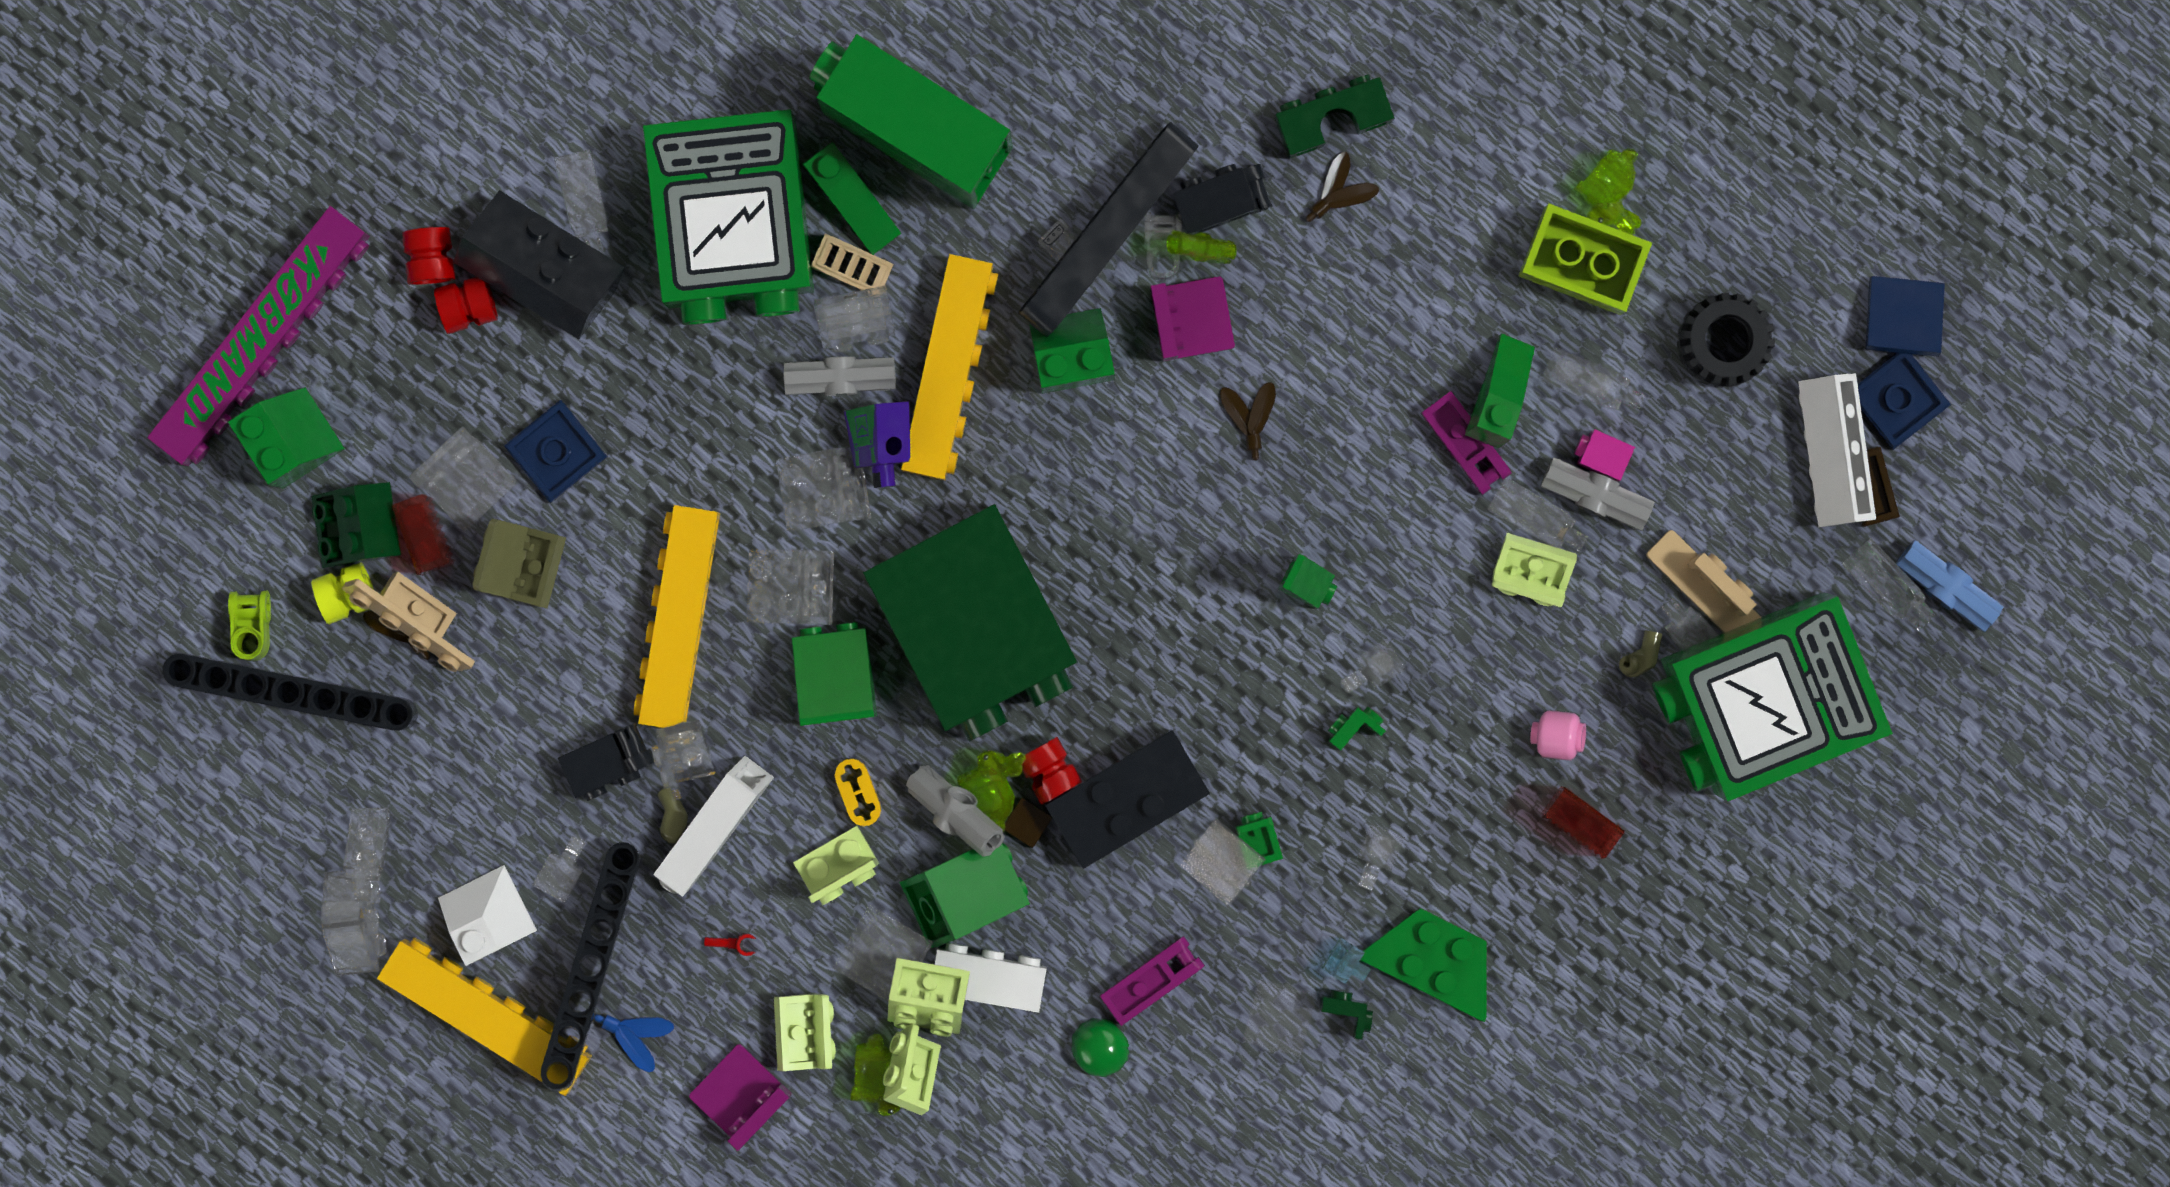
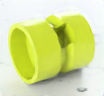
[311,562,374,624]

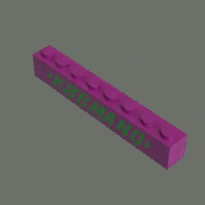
[147,206,370,467]

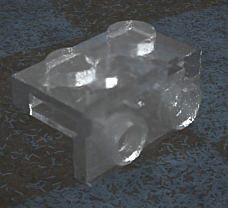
[652,720,716,800]

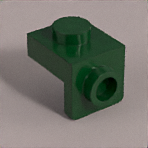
[1320,990,1373,1040]

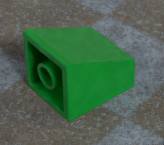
[1029,308,1115,394]
[228,387,345,489]
[792,622,877,726]
[899,843,1030,949]

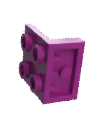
[1150,276,1235,361]
[689,1044,792,1151]

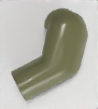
[1619,630,1663,677]

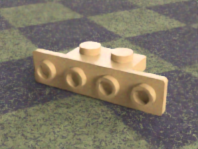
[1646,530,1761,633]
[342,572,475,672]

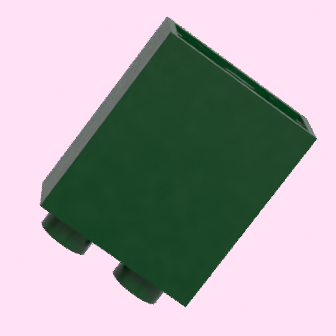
[863,504,1078,742]

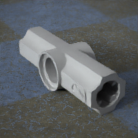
[784,357,896,396]
[1540,457,1655,531]
[906,765,1005,857]

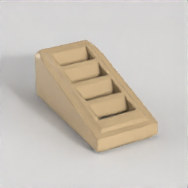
[811,233,894,298]

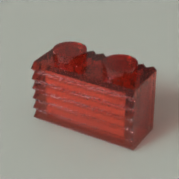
[392,494,455,576]
[1541,786,1625,859]

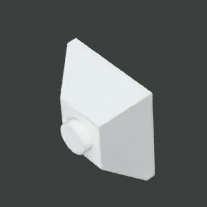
[438,865,537,966]

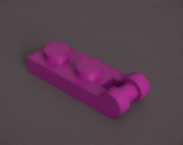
[1420,391,1512,496]
[1100,936,1205,1026]

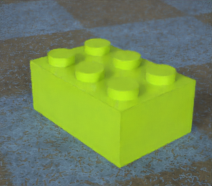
[1518,203,1652,315]

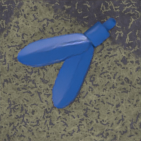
[594,1014,674,1072]

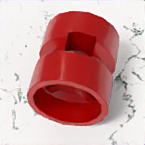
[402,227,455,285]
[434,277,498,334]
[1016,737,1082,805]

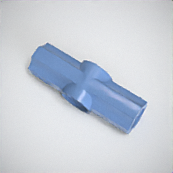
[1895,540,2004,632]

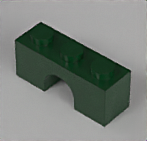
[1274,74,1395,159]

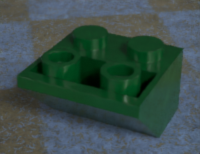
[311,482,401,568]

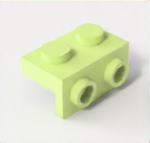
[1492,533,1577,607]
[774,993,836,1071]
[883,1023,941,1116]

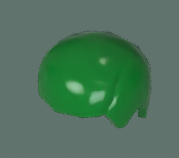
[1071,1018,1129,1077]

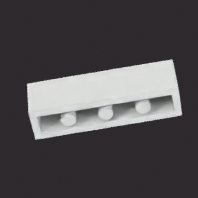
[1798,373,1876,527]

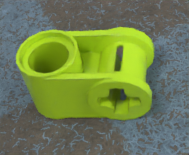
[228,590,271,662]

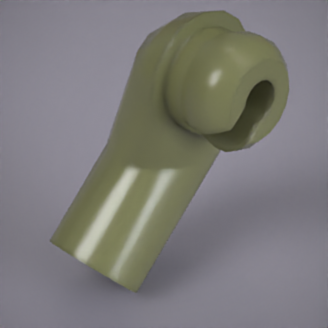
[657,786,688,844]

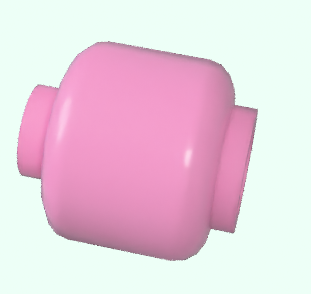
[1530,710,1586,760]

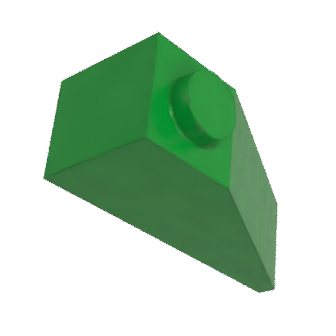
[803,142,902,255]
[1465,333,1535,448]
[1278,554,1337,609]

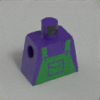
[844,401,911,488]

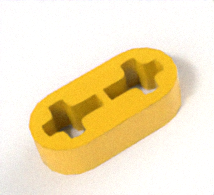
[835,758,881,826]

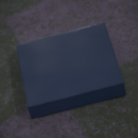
[1865,276,1945,357]
[1858,353,1951,450]
[504,400,608,503]

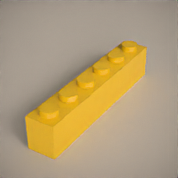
[901,254,998,481]
[633,505,720,731]
[377,937,592,1096]

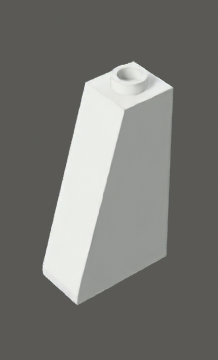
[653,756,774,897]

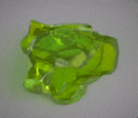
[1573,148,1642,235]
[957,750,1026,832]
[850,1034,902,1117]

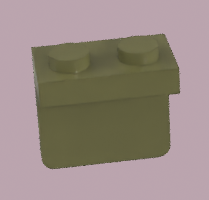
[473,518,566,609]

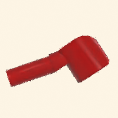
[704,933,756,956]

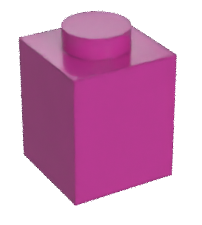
[1574,429,1635,482]

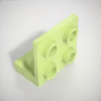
[793,825,879,905]
[887,958,970,1037]

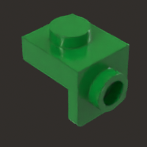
[1328,706,1386,751]
[1235,811,1283,869]

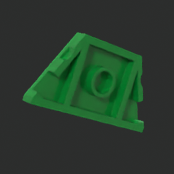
[1357,908,1487,1022]

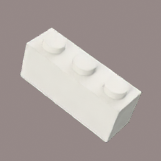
[935,943,1047,1013]

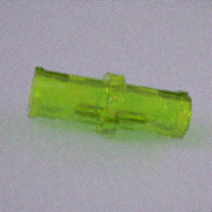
[1166,230,1237,264]

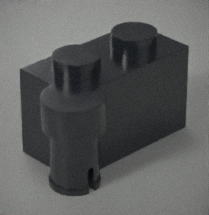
[1173,164,1273,236]
[558,723,656,801]

